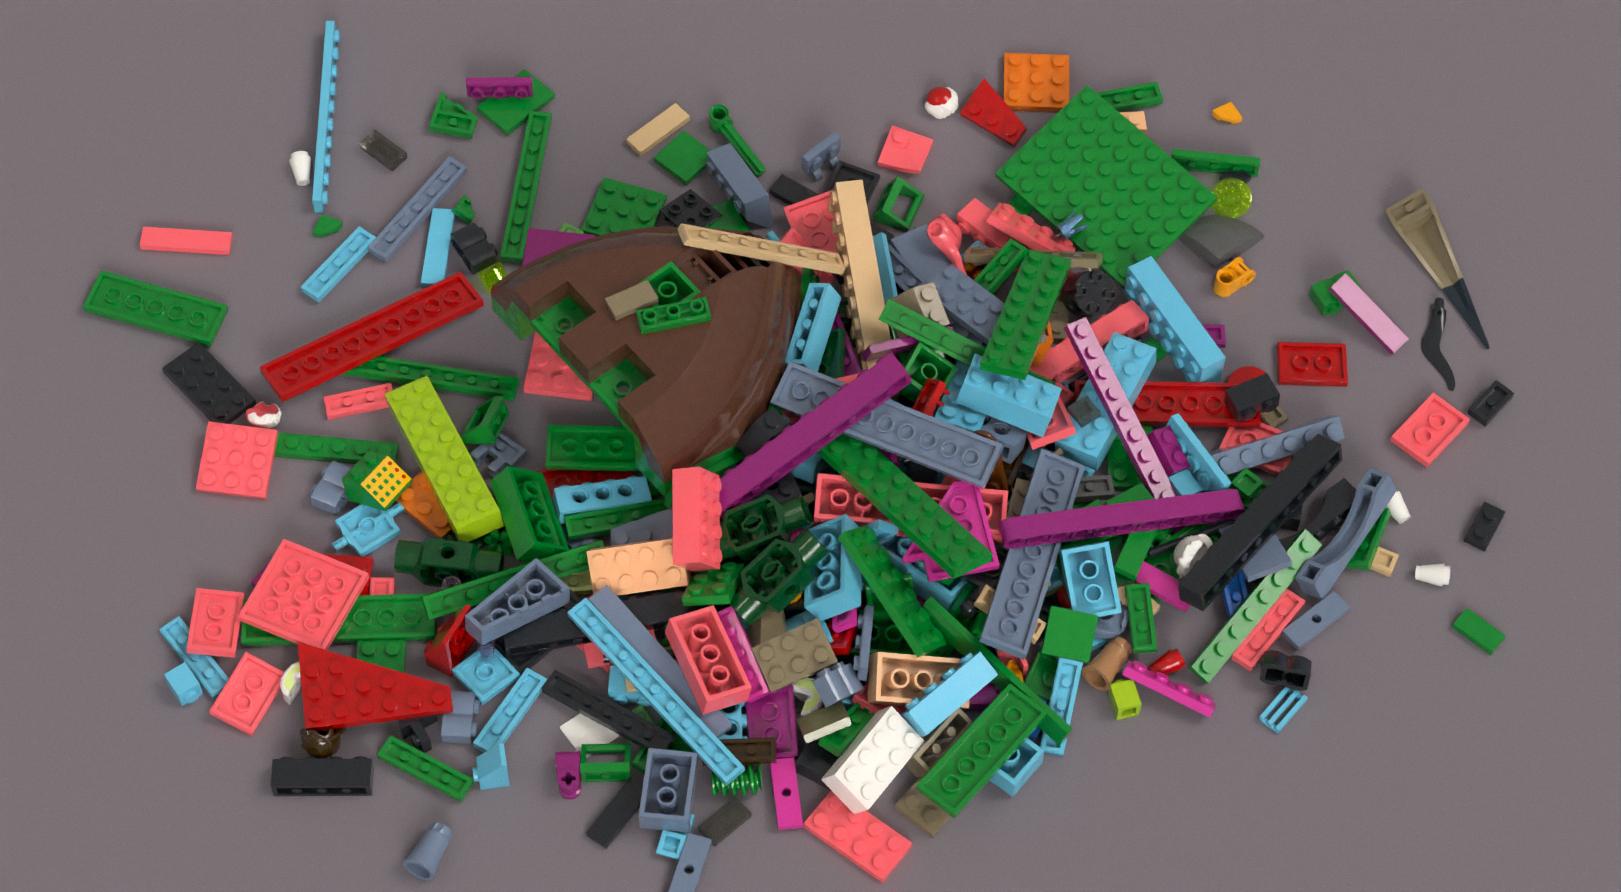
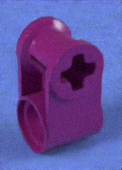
[555,750,581,800]

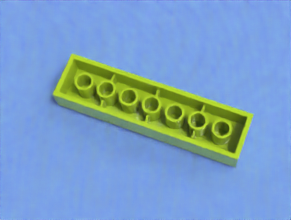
[385,376,504,542]

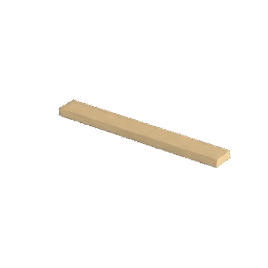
[677,224,845,275]

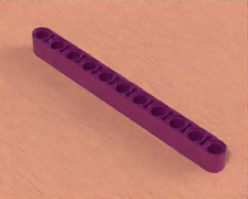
[998,489,1245,549]

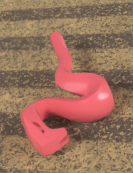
[927,213,967,275]

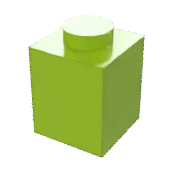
[1108,679,1142,720]

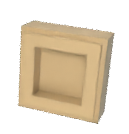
[1370,547,1399,577]

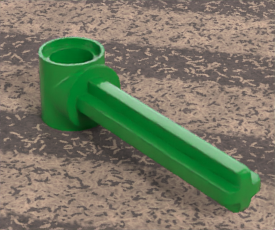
[709,104,766,177]

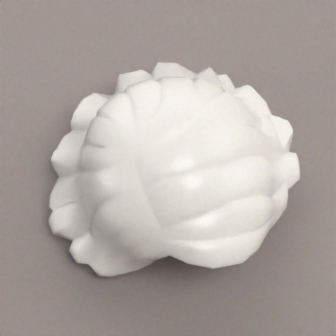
[1173,534,1213,578]

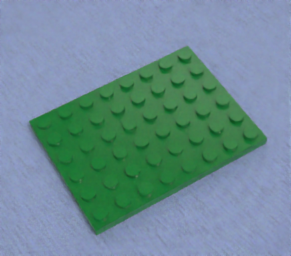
[995,85,1218,289]

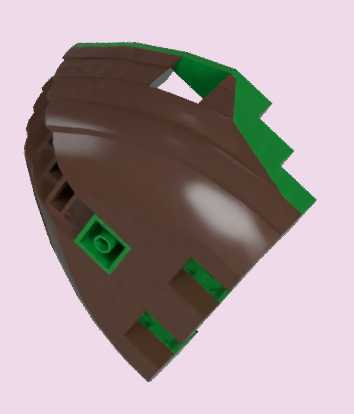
[491,227,802,498]

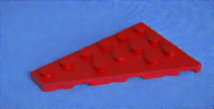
[298,643,453,731]

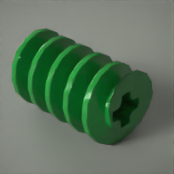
[712,764,762,797]

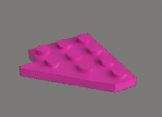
[902,481,1000,582]

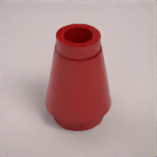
[1148,649,1186,675]

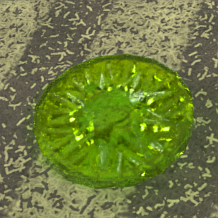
[1212,178,1252,218]

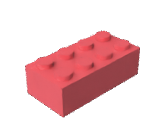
[672,467,722,572]
[665,605,752,715]

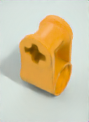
[1213,257,1256,297]

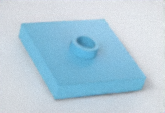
[452,642,520,706]

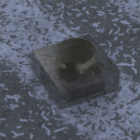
[1068,395,1101,428]

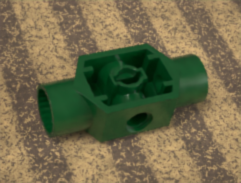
[720,494,813,563]
[730,528,829,626]
[394,537,504,588]

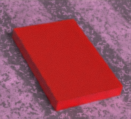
[1276,342,1348,387]

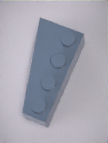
[611,508,673,546]
[465,558,570,645]

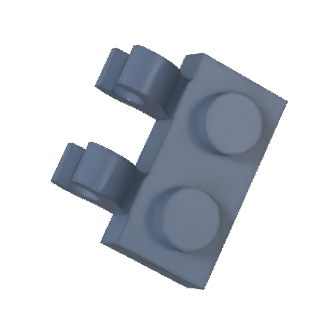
[802,132,841,182]
[470,432,526,478]

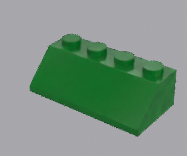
[490,466,569,562]

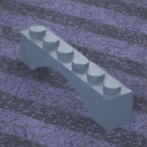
[1208,415,1345,475]
[1295,468,1397,600]

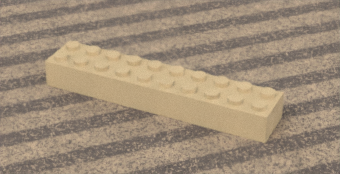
[827,180,900,402]

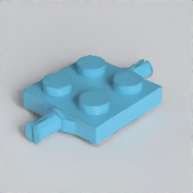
[331,502,404,557]

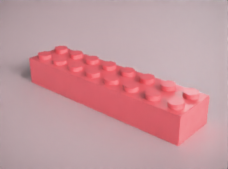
[813,473,1008,546]

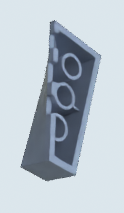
[705,143,773,228]

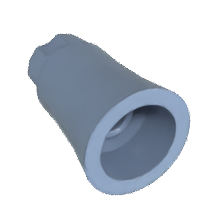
[403,822,453,881]

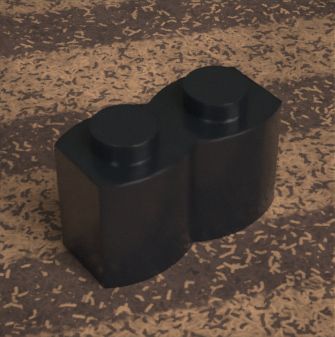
[450,222,498,275]
[1260,650,1312,691]

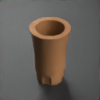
[1081,636,1132,691]

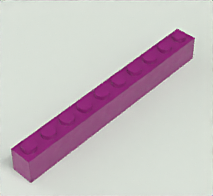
[719,352,912,523]

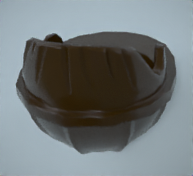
[300,727,347,759]

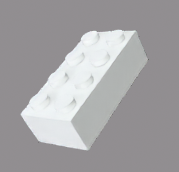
[821,706,924,814]

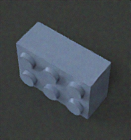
[638,748,698,833]

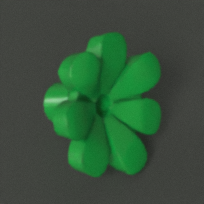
[484,530,513,556]

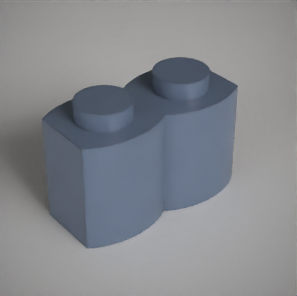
[310,461,352,516]
[812,661,865,708]
[441,691,480,744]

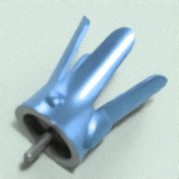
[1055,208,1089,240]

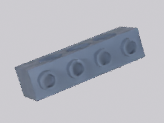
[933,397,1027,464]

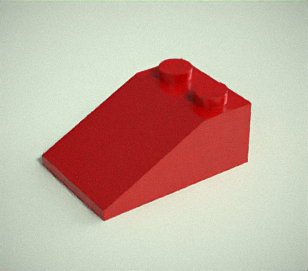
[424,604,475,677]

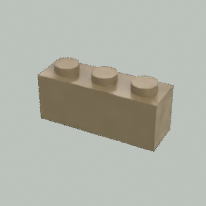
[905,707,973,778]

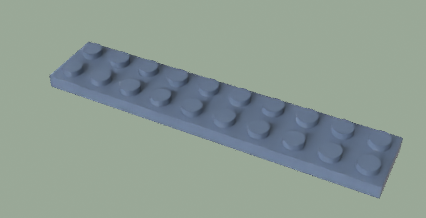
[770,361,1004,489]
[979,449,1085,660]

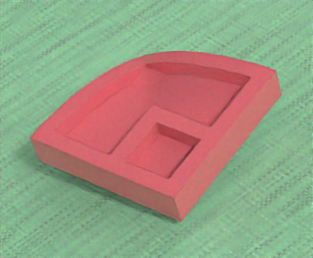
[877,125,933,174]

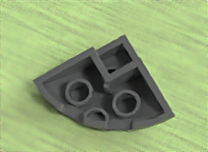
[1179,215,1264,269]

